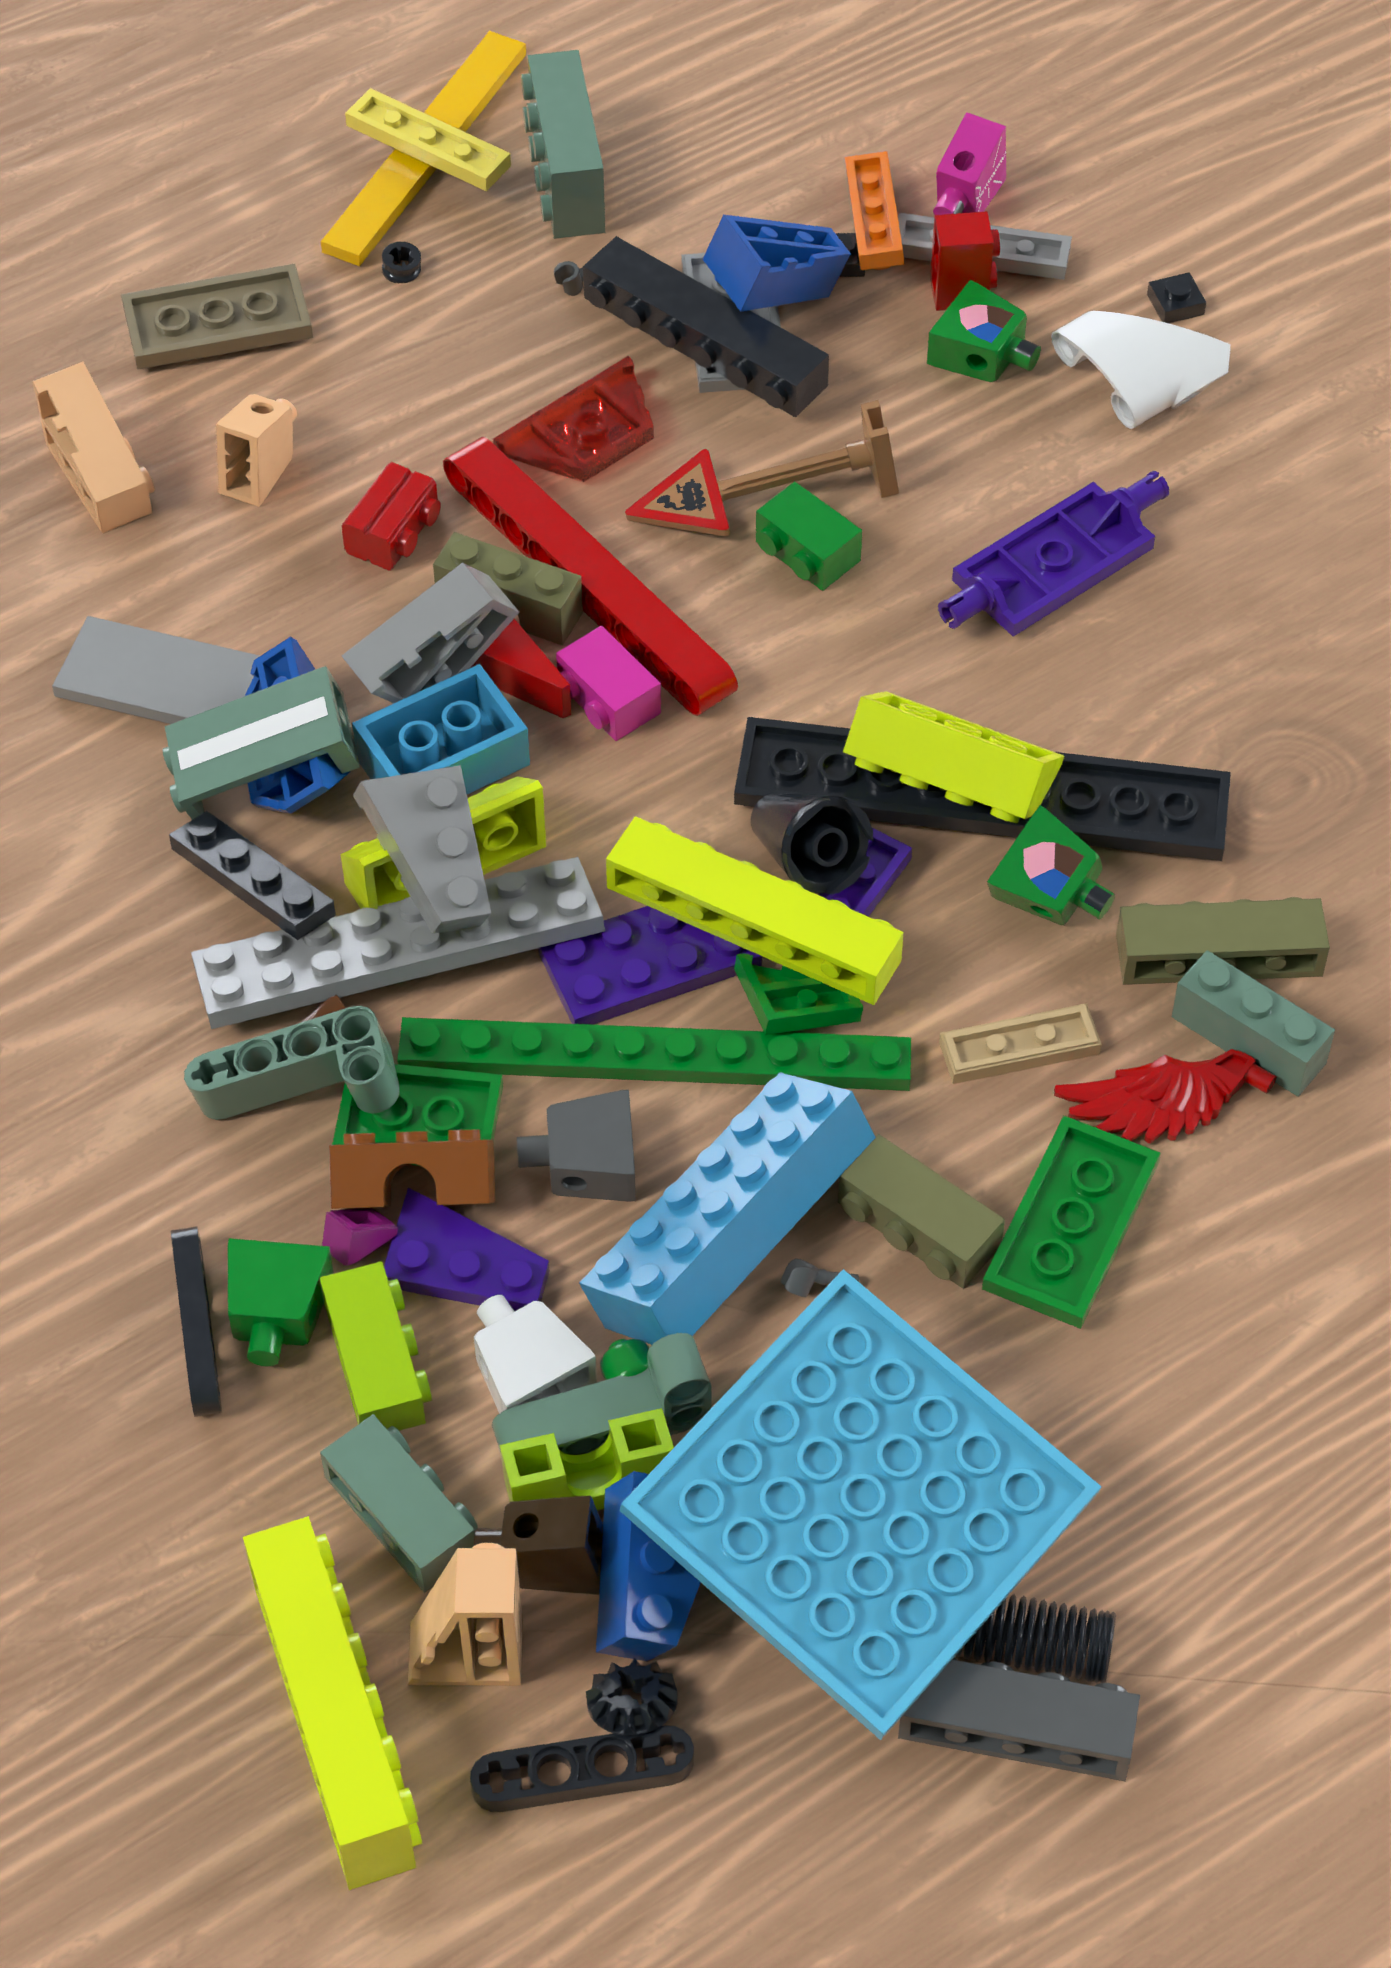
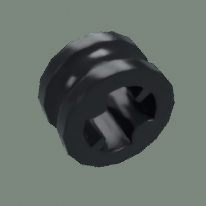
[382,242,421,284]

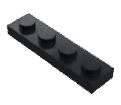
[169,811,336,941]

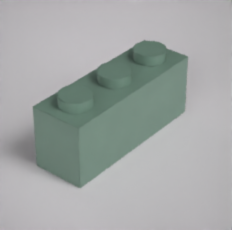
[1171,950,1335,1097]
[320,1414,478,1593]

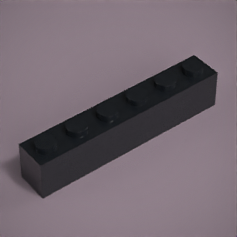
[583,236,829,418]

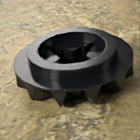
[586,1657,678,1736]

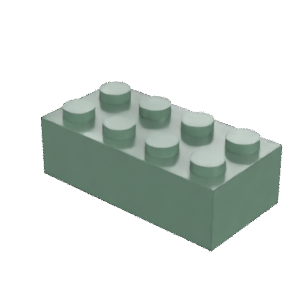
[521,50,605,239]

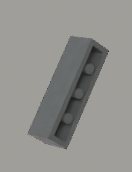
[898,1657,1140,1782]

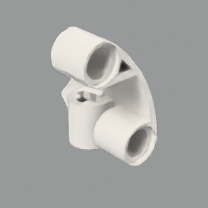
[1051,311,1231,429]

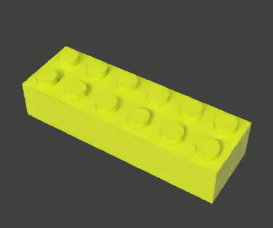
[243,1516,422,1890]

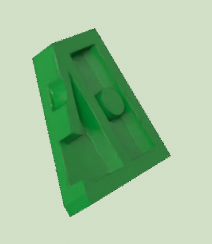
[734,953,863,1035]

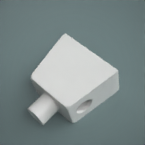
[474,1295,597,1414]

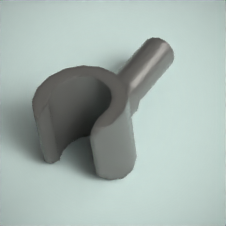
[554,261,584,296]
[780,1259,859,1297]

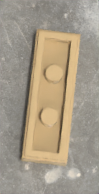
[939,1003,1102,1084]

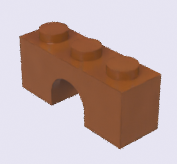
[329,1129,496,1209]

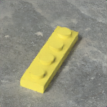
[345,88,511,192]

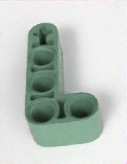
[184,1006,399,1120]
[492,1333,712,1455]

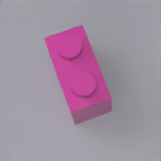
[556,625,661,741]

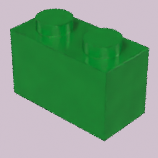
[756,481,862,591]

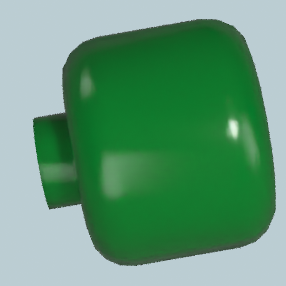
[600,1339,650,1380]

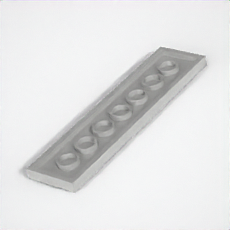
[191,857,605,1029]

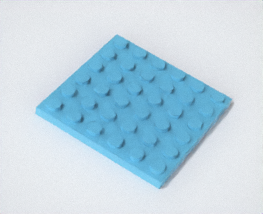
[620,1269,1102,1740]

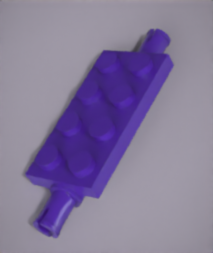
[938,471,1169,637]

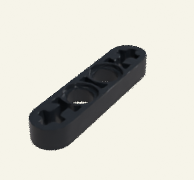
[171,1226,222,1417]
[470,1725,694,1812]

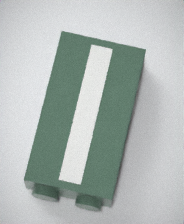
[163,666,360,820]

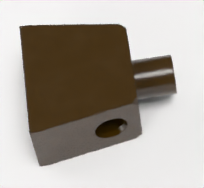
[474,1496,603,1595]

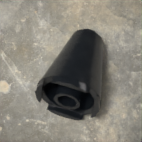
[751,793,873,895]

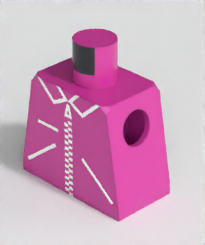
[933,112,1006,215]

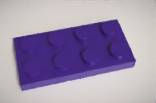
[538,906,762,1025]

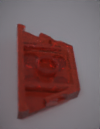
[493,356,654,482]

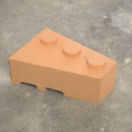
[33,362,154,534]
[407,1543,523,1686]

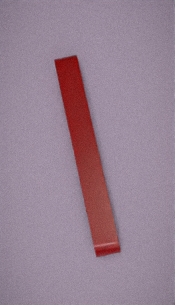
[443,437,738,716]

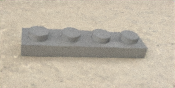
[898,213,1072,280]

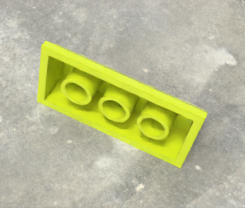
[843,691,1065,823]
[341,776,546,909]

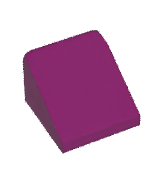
[322,1207,398,1266]

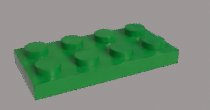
[982,1115,1161,1329]

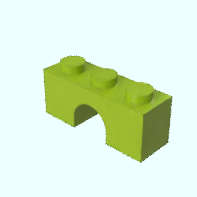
[500,1408,674,1510]

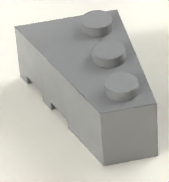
[342,562,519,703]
[353,765,491,934]

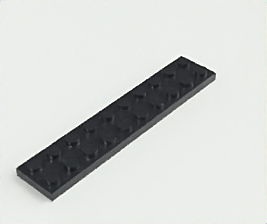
[734,717,1231,861]

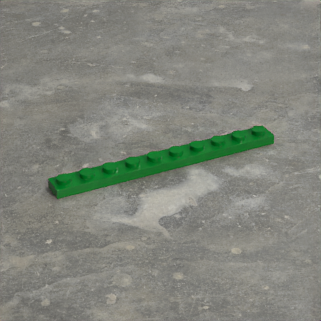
[397,1017,911,1091]

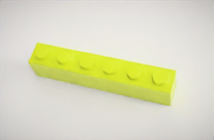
[606,816,904,1005]

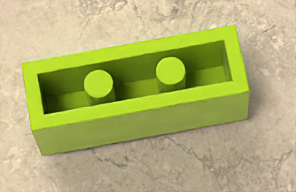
[320,1261,432,1431]

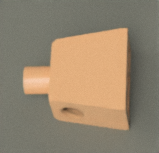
[216,394,297,507]

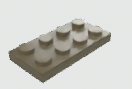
[121,264,313,370]

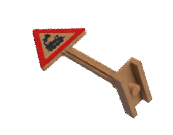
[625,400,899,536]

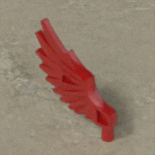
[1054,1049,1277,1144]

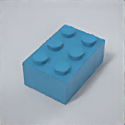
[352,664,530,794]

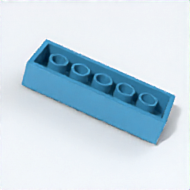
[579,1073,876,1345]

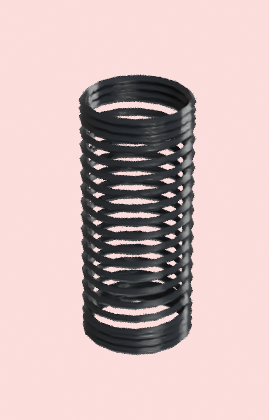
[955,1594,1116,1683]

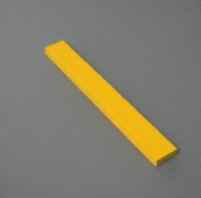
[321,31,526,267]

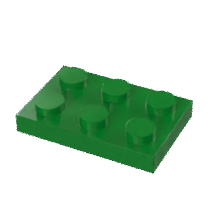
[332,1064,503,1166]

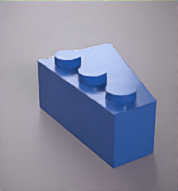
[703,214,851,312]
[596,1471,701,1662]

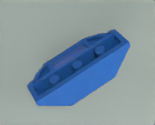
[245,636,351,814]

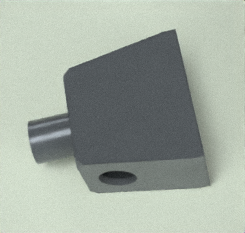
[517,1090,636,1202]

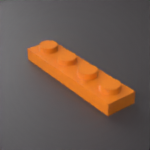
[845,151,904,270]

